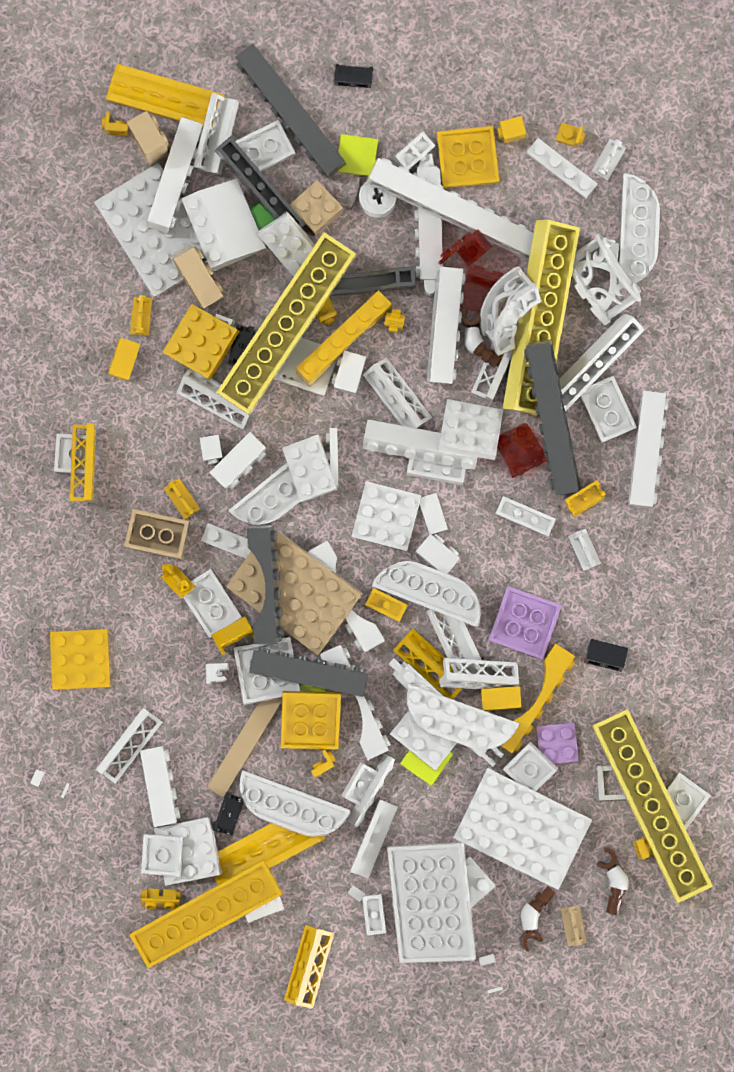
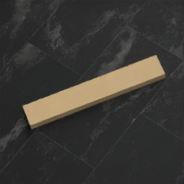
[207,698,282,798]

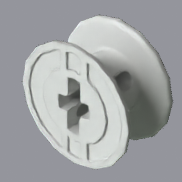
[359,182,397,218]

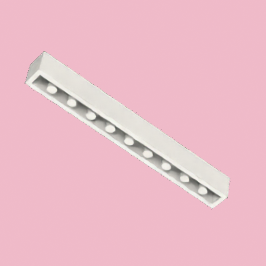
[366,158,534,261]

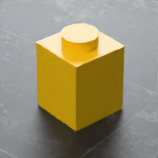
[496,116,526,144]

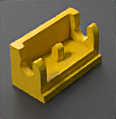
[107,337,140,381]
[563,480,606,518]
[211,617,254,656]
[481,686,522,711]

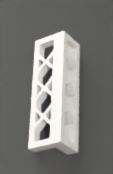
[194,93,239,175]
[471,328,517,401]
[363,357,432,429]
[176,369,256,429]
[426,609,485,674]
[440,658,519,689]
[96,708,163,784]
[350,799,398,879]

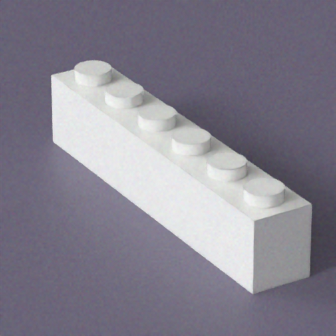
[146,117,203,233]
[427,267,465,384]
[559,313,644,410]
[628,391,668,509]
[362,420,478,470]

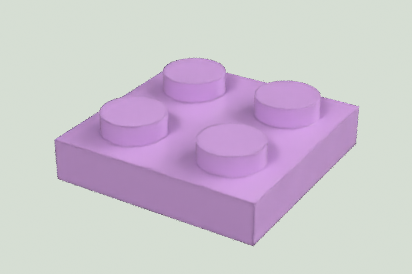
[536,723,579,764]

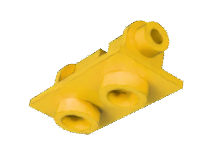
[130,295,153,336]
[163,478,200,520]
[161,563,196,599]
[140,888,181,910]

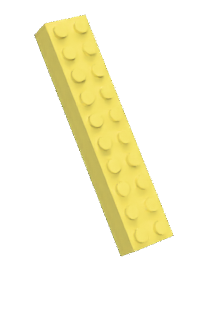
[503,220,580,416]
[216,232,356,415]
[591,709,713,903]

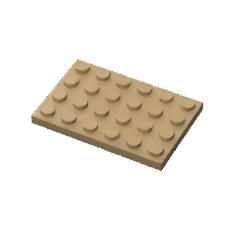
[226,525,363,655]

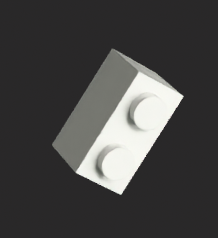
[331,350,366,396]
[415,534,460,574]

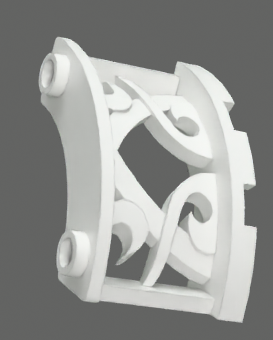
[572,233,641,325]
[479,266,541,356]

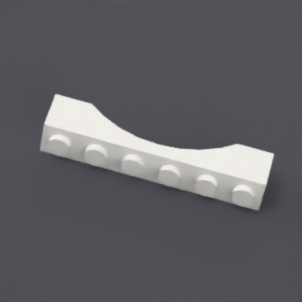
[308,541,385,653]
[320,645,390,760]

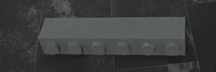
[215,136,305,228]
[249,647,369,697]

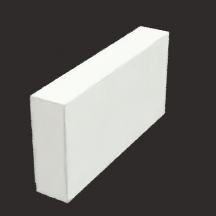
[420,493,448,535]

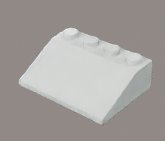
[181,179,266,272]

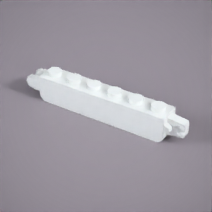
[413,154,443,297]
[389,658,503,767]

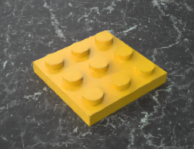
[436,126,499,189]
[162,304,240,380]
[50,629,110,690]
[280,691,341,749]

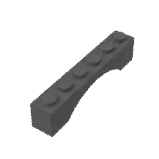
[330,266,416,296]
[247,526,284,644]

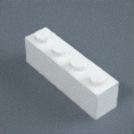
[140,746,181,827]

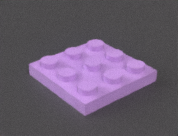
[488,586,562,660]

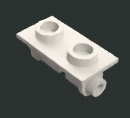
[592,139,626,180]
[568,529,601,571]

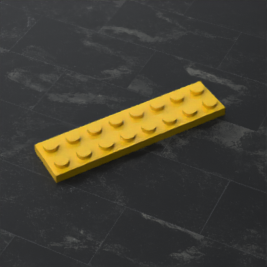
[129,860,283,968]

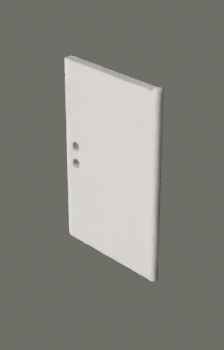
[273,338,337,397]

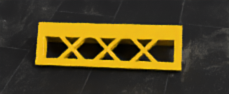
[70,423,96,502]
[393,629,463,699]
[284,925,334,1009]

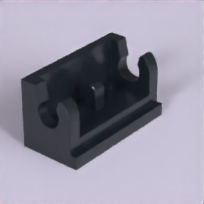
[334,64,373,89]
[228,324,255,364]
[584,639,628,672]
[213,793,244,836]

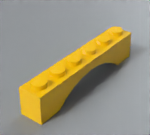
[296,290,392,387]
[500,643,575,753]

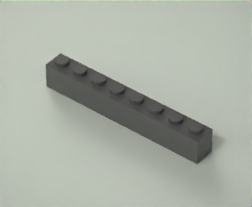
[235,43,346,178]
[524,339,581,495]

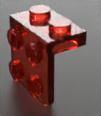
[438,229,492,266]
[460,265,503,313]
[497,423,546,478]

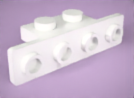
[341,754,395,827]

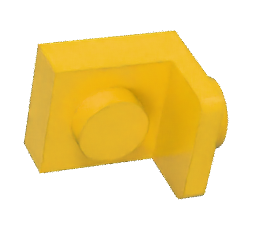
[102,112,129,136]
[556,122,586,148]
[316,297,338,325]
[311,749,336,778]
[632,837,653,860]

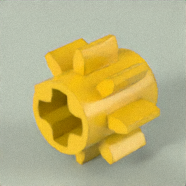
[384,308,405,333]

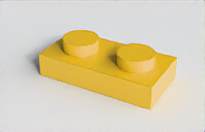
[365,588,408,622]

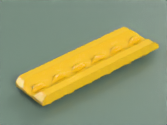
[105,64,225,129]
[214,823,325,885]

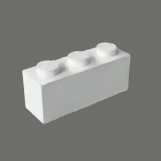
[209,432,267,490]

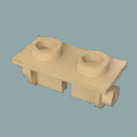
[560,905,587,947]

